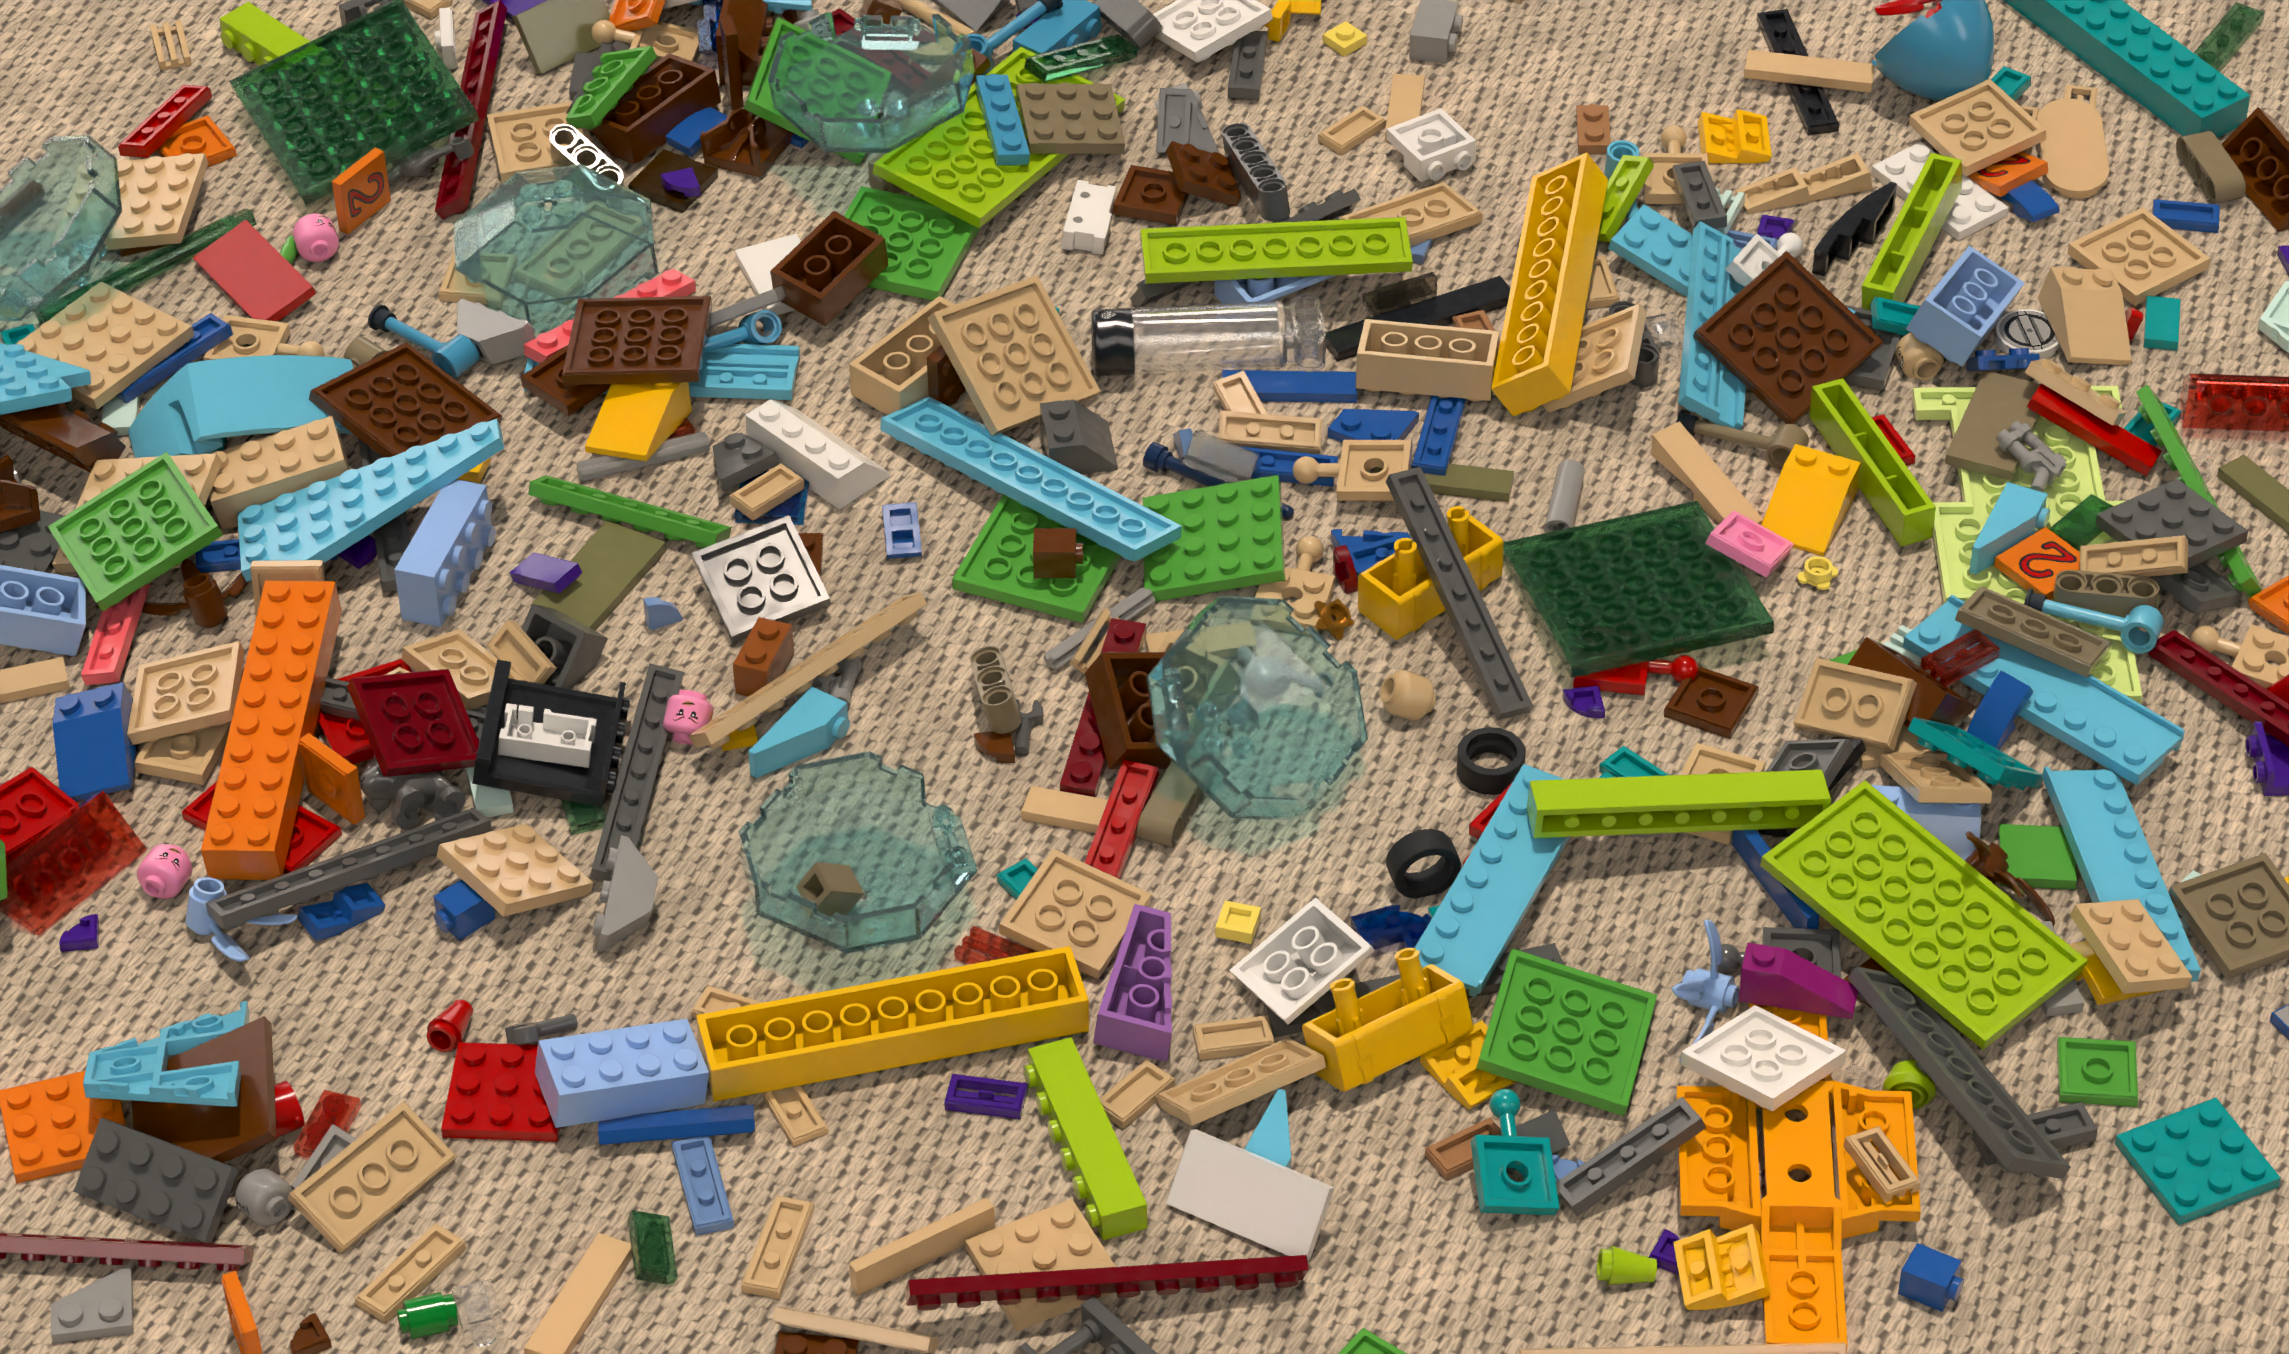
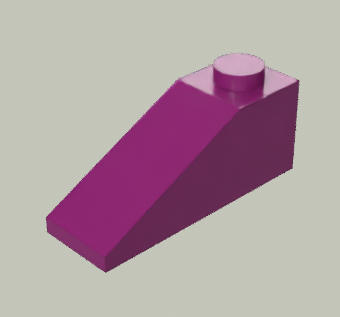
[1738,942,1858,1019]

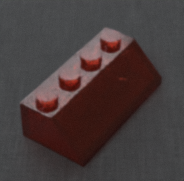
[2180,373,2289,432]
[0,791,147,936]

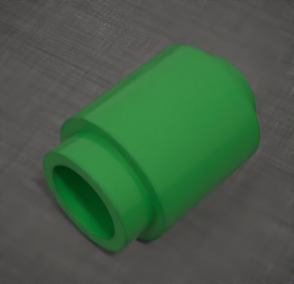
[397,1292,458,1340]

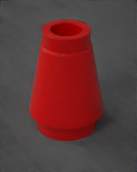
[426,999,473,1052]

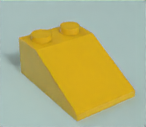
[585,382,692,462]
[1761,444,1861,556]

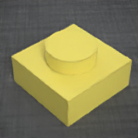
[1323,21,1367,57]
[1215,900,1261,944]

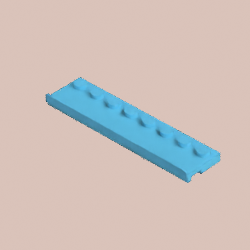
[1678,221,1746,430]
[523,344,800,400]
[1903,595,2185,785]
[1415,764,1570,998]
[2042,767,2201,982]

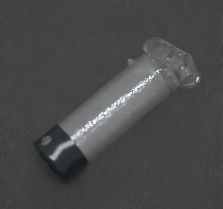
[1091,295,1326,377]

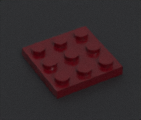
[347,669,479,777]

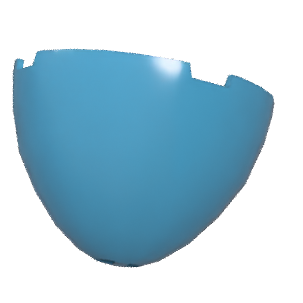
[1871,0,1995,101]

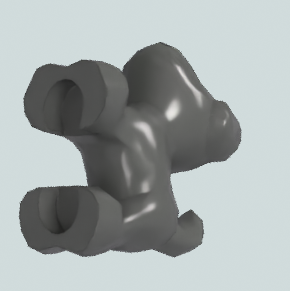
[359,755,466,830]

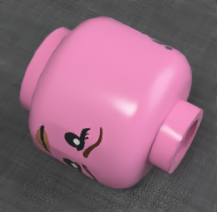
[293,213,339,262]
[662,690,714,745]
[137,844,193,899]

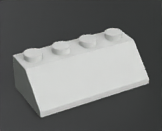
[745,399,890,510]

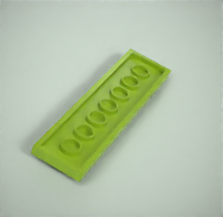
[1140,217,1413,284]

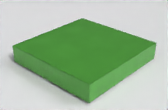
[1998,824,2077,890]
[2057,1037,2138,1107]

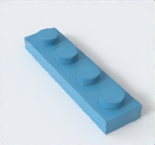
[975,74,1030,165]

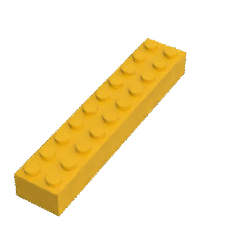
[1491,152,1608,416]
[696,946,1089,1102]

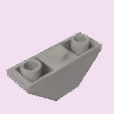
[457,298,536,365]
[592,835,658,951]

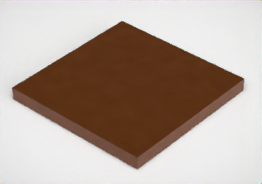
[1693,251,1884,425]
[562,296,712,385]
[309,343,502,458]
[132,1016,277,1163]

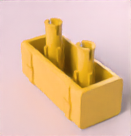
[1358,506,1504,640]
[1302,948,1474,1092]

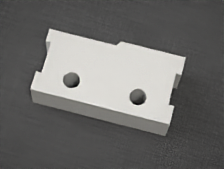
[1061,180,1116,254]
[498,703,597,768]

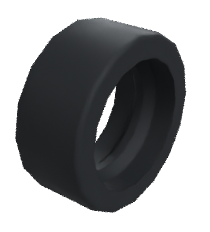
[1457,727,1526,795]
[1386,829,1461,899]

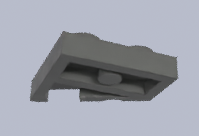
[1156,88,1219,153]
[713,433,779,491]

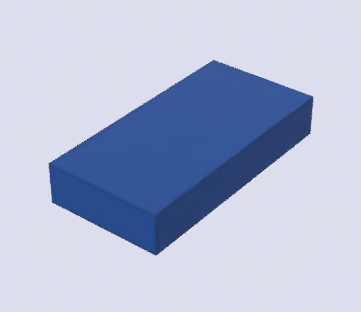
[2152,199,2220,233]

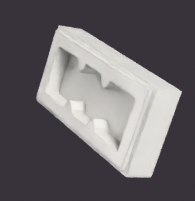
[435,7,457,70]

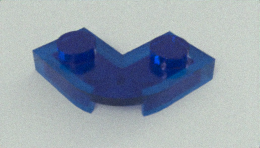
[697,0,723,56]
[1351,905,1432,950]

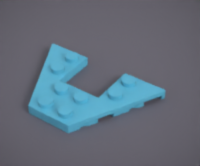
[83,1001,249,1107]

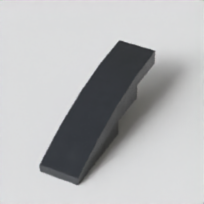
[1812,182,1897,277]

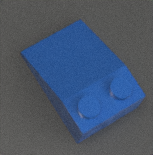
[53,682,137,801]

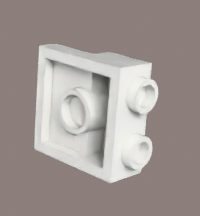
[1386,108,1476,182]

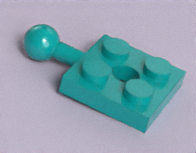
[1470,1089,1560,1215]

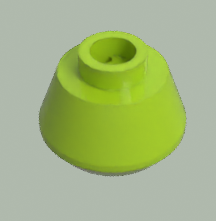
[1882,1059,1936,1109]

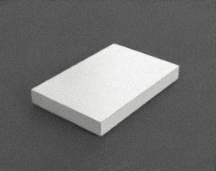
[735,233,801,315]

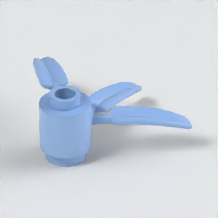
[185,877,297,962]
[1671,920,1740,1062]

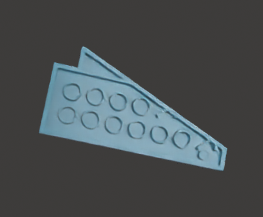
[0,343,91,415]
[237,419,504,582]

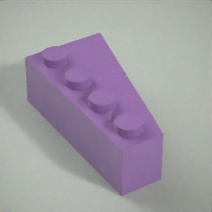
[1093,904,1172,1061]

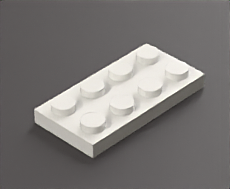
[1871,142,2008,241]

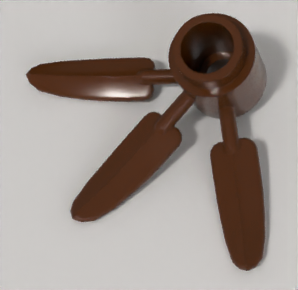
[142,559,250,628]
[1965,831,2055,926]

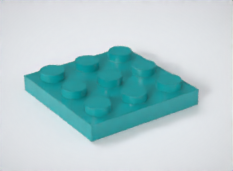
[1908,717,2043,791]
[2115,1097,2281,1225]

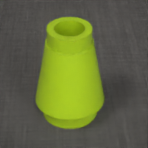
[1596,1245,1657,1285]

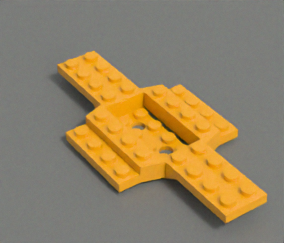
[1676,1003,1921,1353]

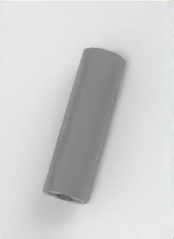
[1544,459,1585,540]

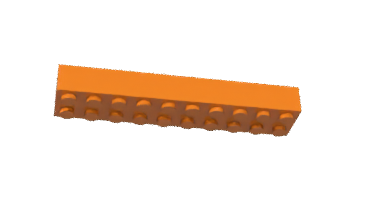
[201,581,342,880]

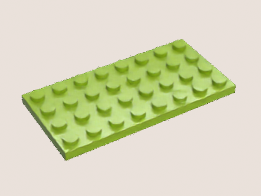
[873,47,1126,228]
[1760,780,2088,1050]

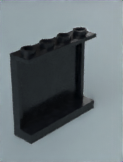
[472,659,630,807]

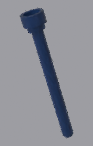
[1143,442,1294,519]

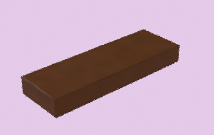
[719,15,744,110]

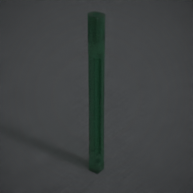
[35,208,257,326]

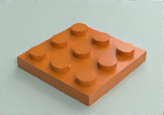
[0,1070,126,1183]

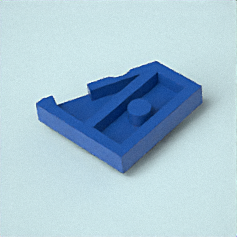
[1966,348,2040,372]
[1327,409,1419,443]
[1331,529,1414,580]

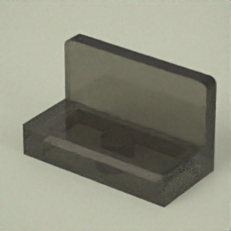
[1362,272,1437,317]
[1180,430,1260,483]

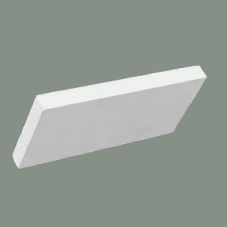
[1166,1129,1335,1261]

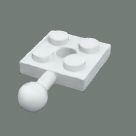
[1725,233,1803,286]

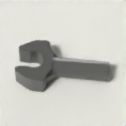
[1014,699,1044,755]
[505,1014,578,1044]

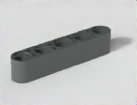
[1222,123,1290,221]

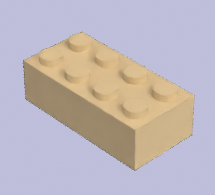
[849,296,955,415]
[1355,319,1499,402]
[209,416,350,529]

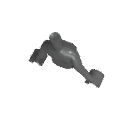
[387,121,474,186]

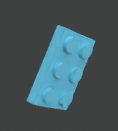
[1608,204,1693,297]

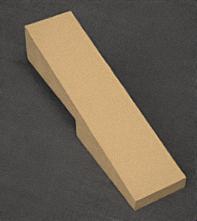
[1735,153,1873,214]
[1651,421,1763,525]

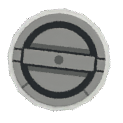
[1995,309,2061,360]

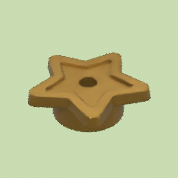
[1314,598,1355,640]

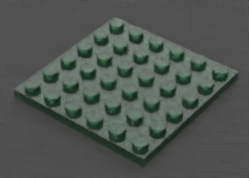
[229,0,479,205]
[1503,501,1774,678]

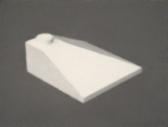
[1230,898,1375,1025]

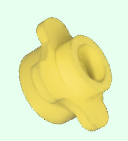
[1797,556,1838,590]

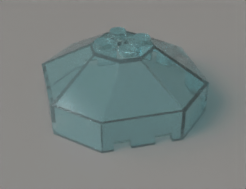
[768,12,975,153]
[0,135,122,321]
[454,164,659,332]
[1147,596,1368,820]
[739,751,977,954]

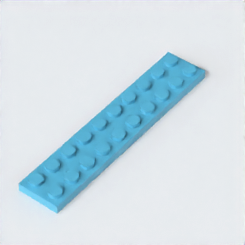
[880,396,1182,562]

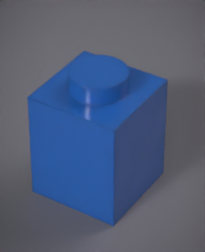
[433,879,495,941]
[1898,1243,1964,1312]

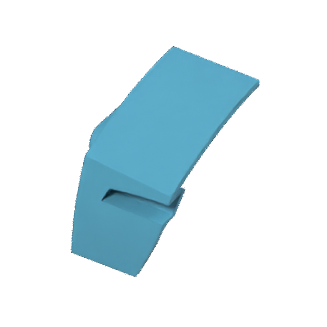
[128,355,353,458]

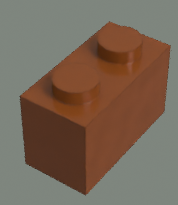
[733,617,794,696]

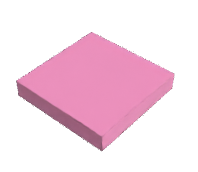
[1705,511,1794,578]

